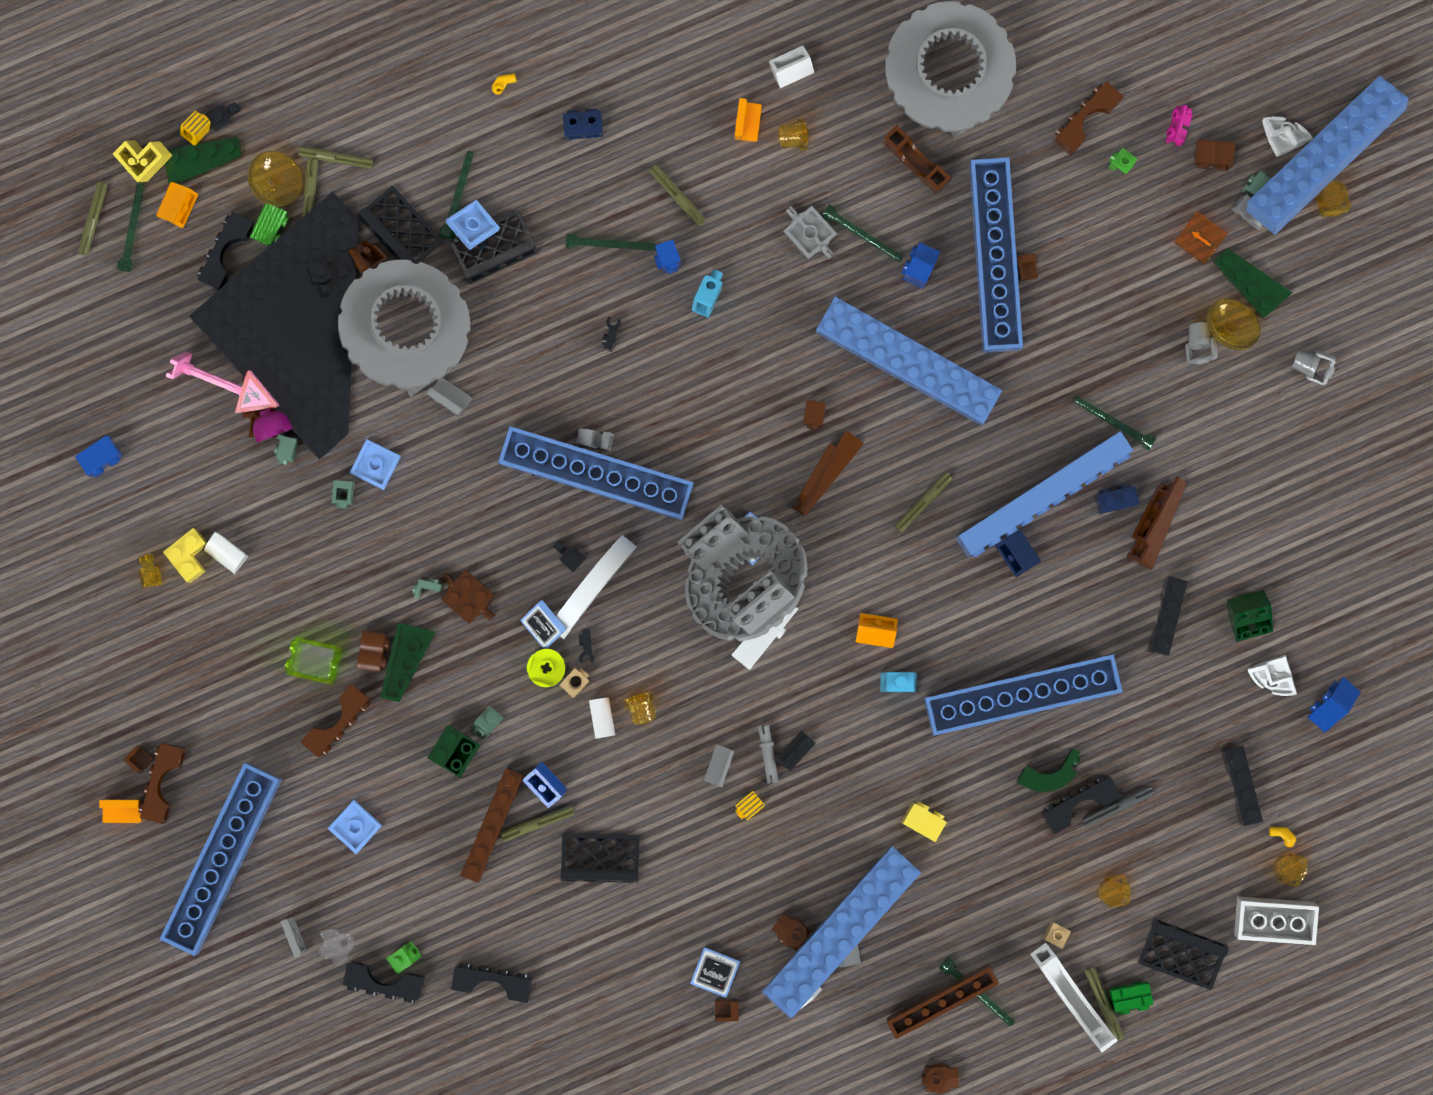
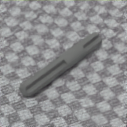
[1082,786,1154,827]

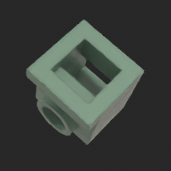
[1241,169,1271,198]
[274,435,299,465]
[331,480,355,509]

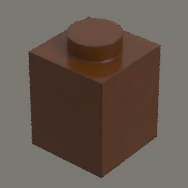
[803,400,826,430]

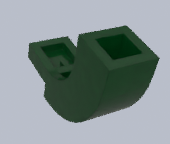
[1016,748,1080,792]

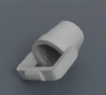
[1185,322,1218,365]
[1292,350,1336,385]

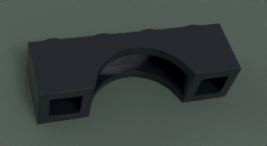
[197,212,255,291]
[1147,576,1188,656]
[1221,746,1263,826]
[1041,775,1122,834]
[343,961,425,1003]
[451,963,533,1003]

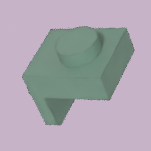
[412,578,443,599]
[471,705,504,740]

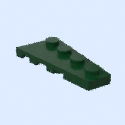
[165,137,242,185]
[1213,249,1292,318]
[380,623,436,702]

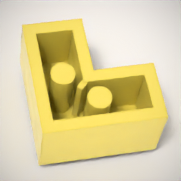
[113,140,172,182]
[163,528,208,583]
[901,801,947,842]

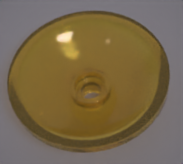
[247,151,303,206]
[1207,299,1261,350]

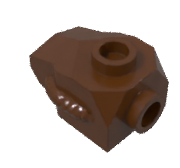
[348,241,388,274]
[771,914,810,950]
[921,1063,959,1094]

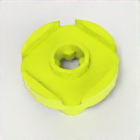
[527,649,566,687]

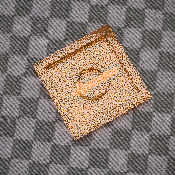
[1174,211,1228,265]

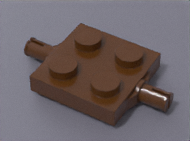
[441,570,495,624]

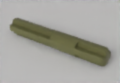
[298,146,373,169]
[303,159,318,217]
[649,165,705,226]
[78,182,107,256]
[895,472,953,533]
[501,805,574,841]
[1085,967,1124,1041]

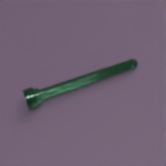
[439,151,474,240]
[116,182,144,272]
[822,204,903,262]
[566,233,656,251]
[1073,396,1156,451]
[939,957,1014,1026]

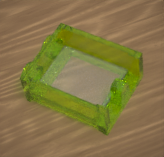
[285,637,343,685]

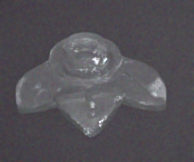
[318,929,354,967]

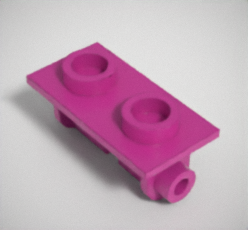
[1165,105,1193,146]

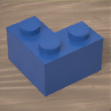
[901,242,940,289]
[1308,677,1361,732]

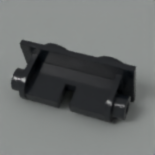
[776,730,816,771]

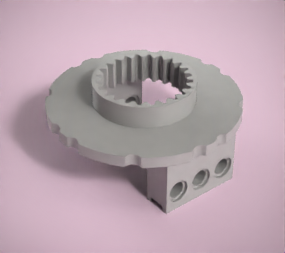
[885,1,1016,139]
[338,260,470,397]
[677,505,807,641]

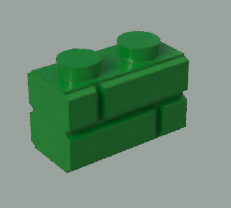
[1108,981,1153,1015]

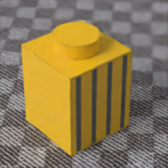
[180,110,210,146]
[735,790,765,821]

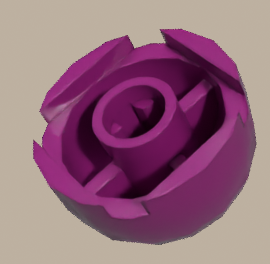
[253,409,293,443]

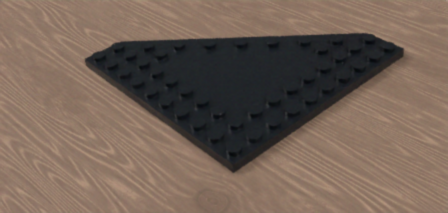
[189,192,358,460]

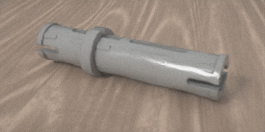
[758,725,779,784]

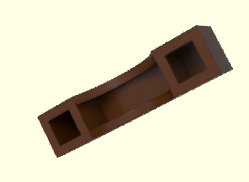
[1054,82,1124,156]
[882,125,951,195]
[301,684,371,757]
[139,743,187,824]

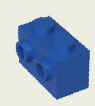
[654,239,681,274]
[75,435,123,477]
[523,761,568,808]

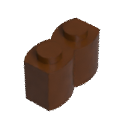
[1194,140,1236,171]
[357,630,390,672]

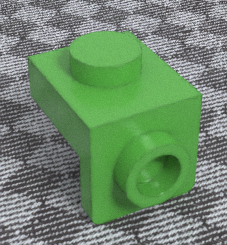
[1109,148,1137,174]
[386,941,422,974]

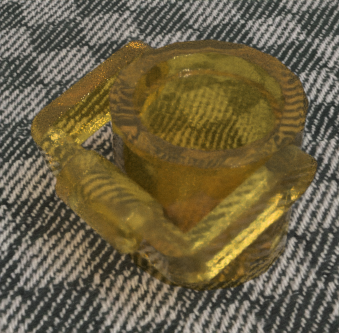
[778,119,809,151]
[1316,181,1351,217]
[622,691,656,725]
[1273,852,1308,888]
[1097,874,1132,908]

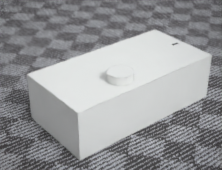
[732,607,798,670]
[1234,897,1319,945]

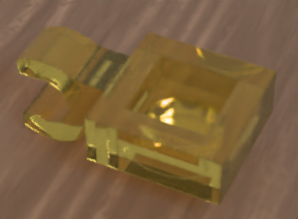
[139,554,162,588]

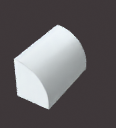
[769,46,815,88]
[204,532,249,574]
[589,697,615,739]

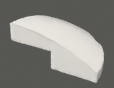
[1262,116,1313,157]
[1248,655,1297,696]

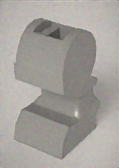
[1231,194,1263,230]
[576,428,614,452]

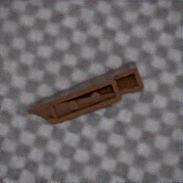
[792,431,863,515]
[1127,477,1186,570]

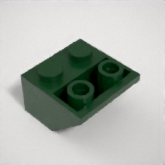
[1227,590,1273,642]
[427,725,480,778]

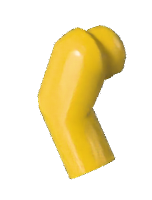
[492,73,516,95]
[1269,827,1296,847]

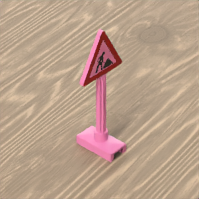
[166,351,279,413]

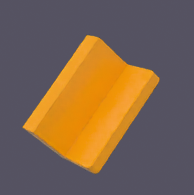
[735,98,762,142]
[156,182,199,228]
[856,613,898,648]
[99,800,142,823]

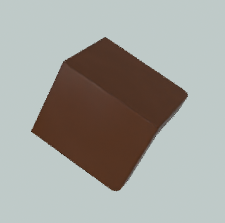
[1017,253,1038,282]
[123,745,155,773]
[715,1000,739,1022]

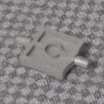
[783,206,837,260]

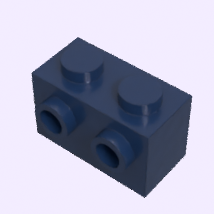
[563,108,603,140]
[1095,484,1140,515]
[995,530,1041,578]

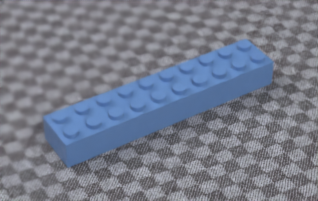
[1246,76,1409,235]
[969,157,1023,353]
[815,297,1002,426]
[498,426,694,521]
[956,431,1133,558]
[924,654,1122,736]
[160,762,282,956]
[761,846,921,1018]

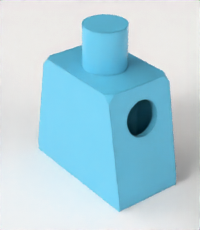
[691,270,723,318]
[880,672,917,692]

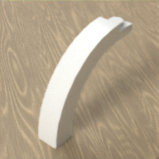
[556,535,637,639]
[1030,943,1117,1052]

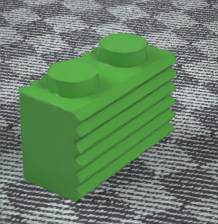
[250,202,290,247]

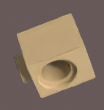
[560,668,590,698]
[1043,921,1071,948]

